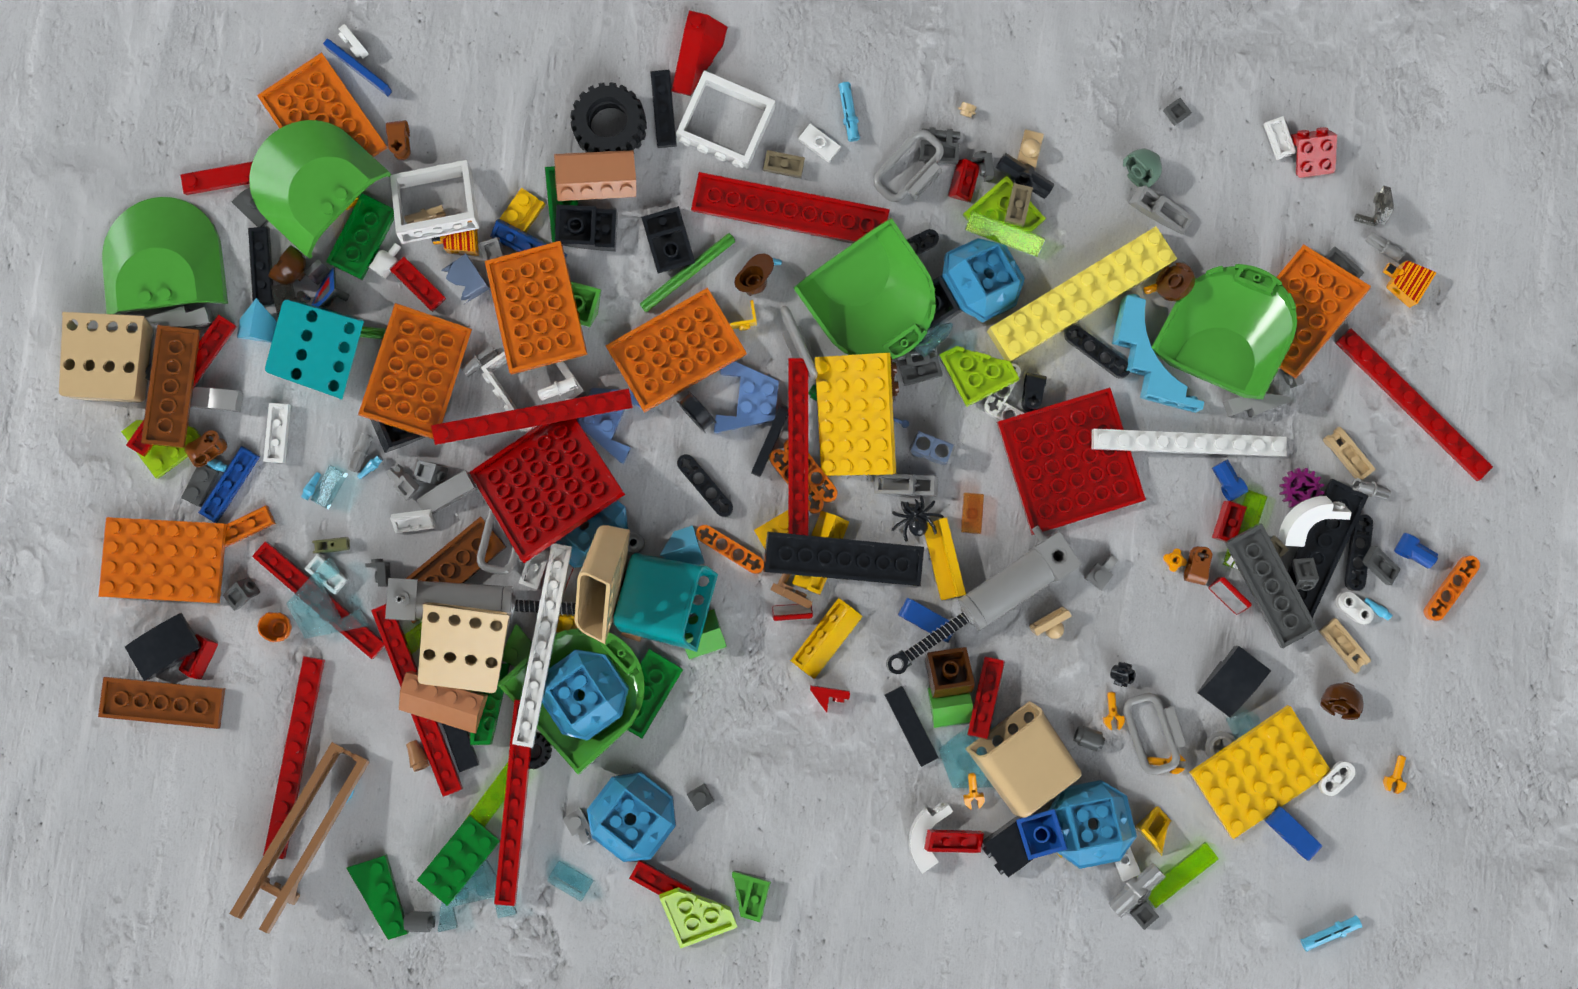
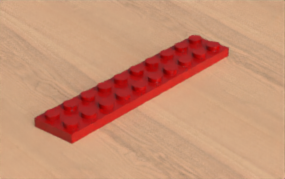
[691,172,890,243]

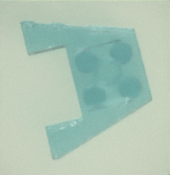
[286,557,369,639]
[938,723,994,788]
[438,859,517,932]

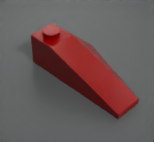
[672,10,728,96]

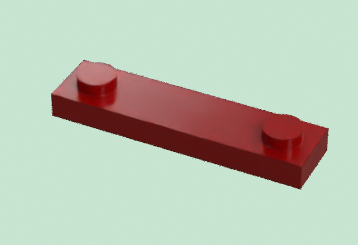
[180,161,253,195]
[967,657,1005,740]

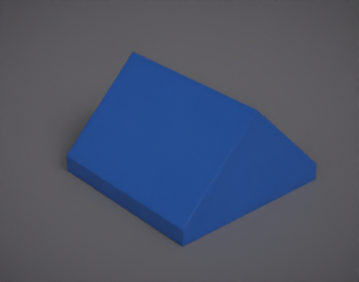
[1016,809,1068,860]

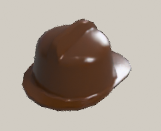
[734,253,774,296]

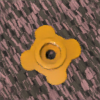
[1163,548,1187,572]

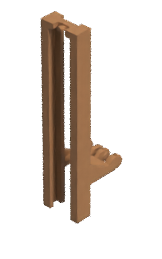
[229,742,370,934]

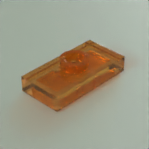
[961,493,984,534]

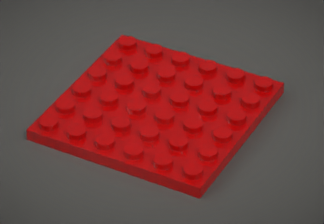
[996,387,1146,535]
[469,419,625,563]

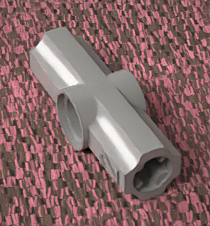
[1108,863,1166,918]

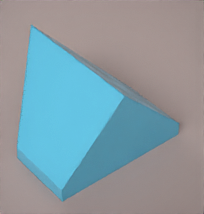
[237,298,277,343]
[660,525,705,565]

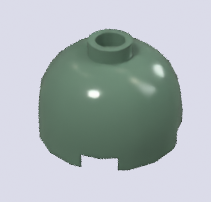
[1123,148,1162,188]

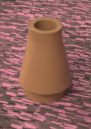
[406,740,429,772]

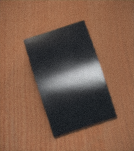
[555,205,618,252]
[641,206,695,274]
[125,613,201,681]
[1197,646,1271,717]

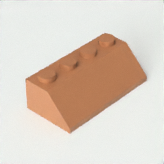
[554,150,636,201]
[399,671,488,734]

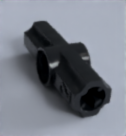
[996,153,1054,199]

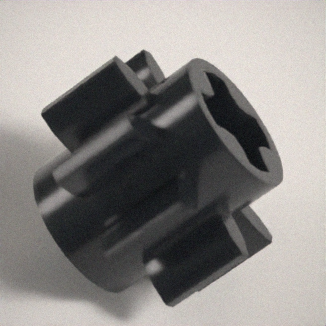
[1110,662,1136,687]

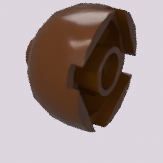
[268,245,306,285]
[1320,682,1364,720]

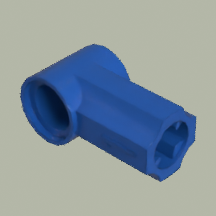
[1212,459,1248,501]
[1394,533,1438,569]

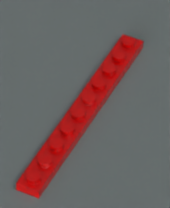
[1335,328,1493,481]
[788,358,808,535]
[431,388,633,445]
[371,604,463,797]
[263,656,325,859]
[494,699,531,906]

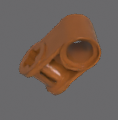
[386,120,411,160]
[184,430,227,467]
[1184,546,1212,585]

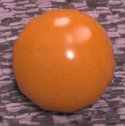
[257,612,292,642]

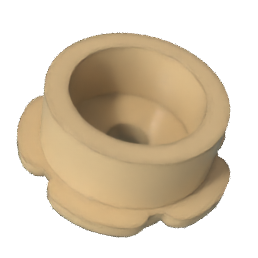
[958,102,977,118]

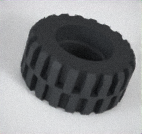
[570,82,647,153]

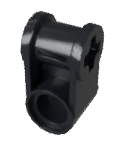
[1021,373,1047,412]

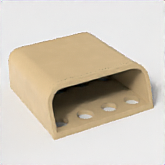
[59,312,153,403]
[575,525,630,644]
[418,602,511,693]
[965,701,1082,818]

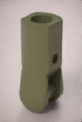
[312,537,350,554]

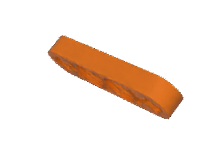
[784,439,837,503]
[770,449,824,514]
[696,525,764,574]
[1424,556,1480,621]

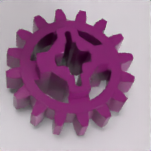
[1279,468,1325,508]

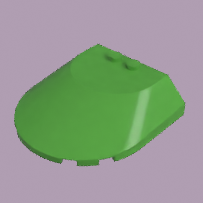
[249,120,392,259]
[102,197,228,315]
[793,218,936,359]
[1152,264,1297,399]
[498,628,644,775]

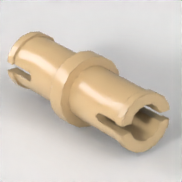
[404,205,446,224]

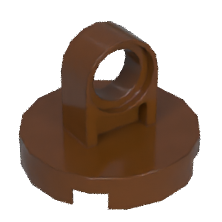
[1156,263,1196,301]

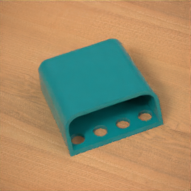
[265,300,364,400]
[613,553,718,652]

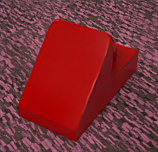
[810,685,850,713]

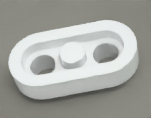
[338,24,369,59]
[1336,592,1374,625]
[1318,761,1355,796]

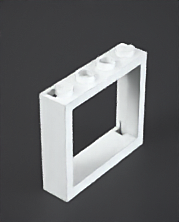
[676,71,776,169]
[390,160,479,244]
[481,351,586,433]

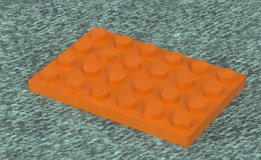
[257,52,388,157]
[485,241,588,375]
[1276,244,1371,379]
[605,287,747,413]
[358,303,472,439]
[98,517,227,603]

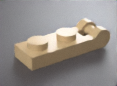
[1323,427,1376,480]
[1319,618,1371,674]

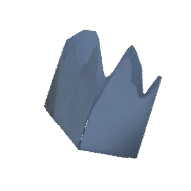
[441,254,490,304]
[910,431,954,465]

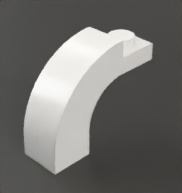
[1278,496,1352,547]
[909,803,953,874]

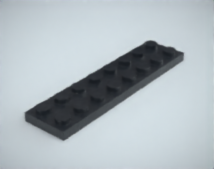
[1265,479,1369,639]
[763,532,924,586]

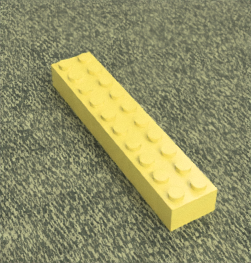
[987,226,1177,362]

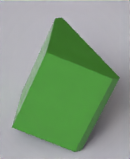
[571,282,601,327]
[685,609,727,659]
[927,688,973,728]

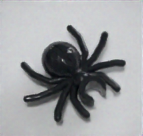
[891,496,944,542]

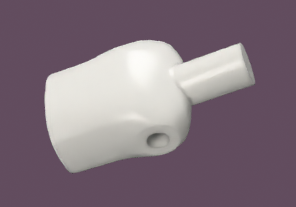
[369,243,401,279]

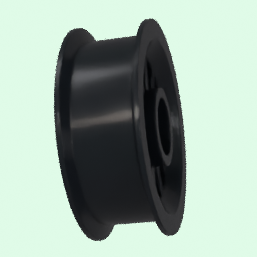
[676,391,717,433]

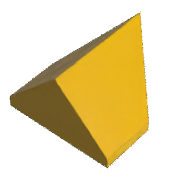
[1135,806,1171,856]

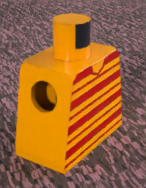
[432,221,479,256]
[1382,261,1436,308]

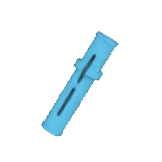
[838,82,860,142]
[1300,915,1362,952]

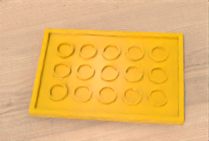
[815,353,896,476]
[1189,705,1331,840]

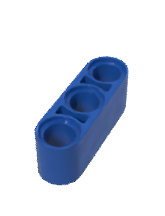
[898,598,953,643]
[1265,806,1323,861]

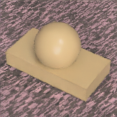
[1017,129,1044,170]
[1029,607,1072,639]

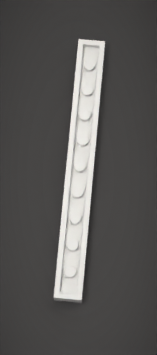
[1092,429,1287,457]
[512,543,572,748]

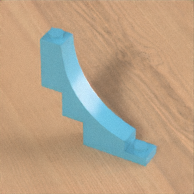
[1112,294,1204,413]

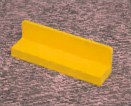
[792,511,849,595]
[924,517,966,600]
[790,598,862,679]

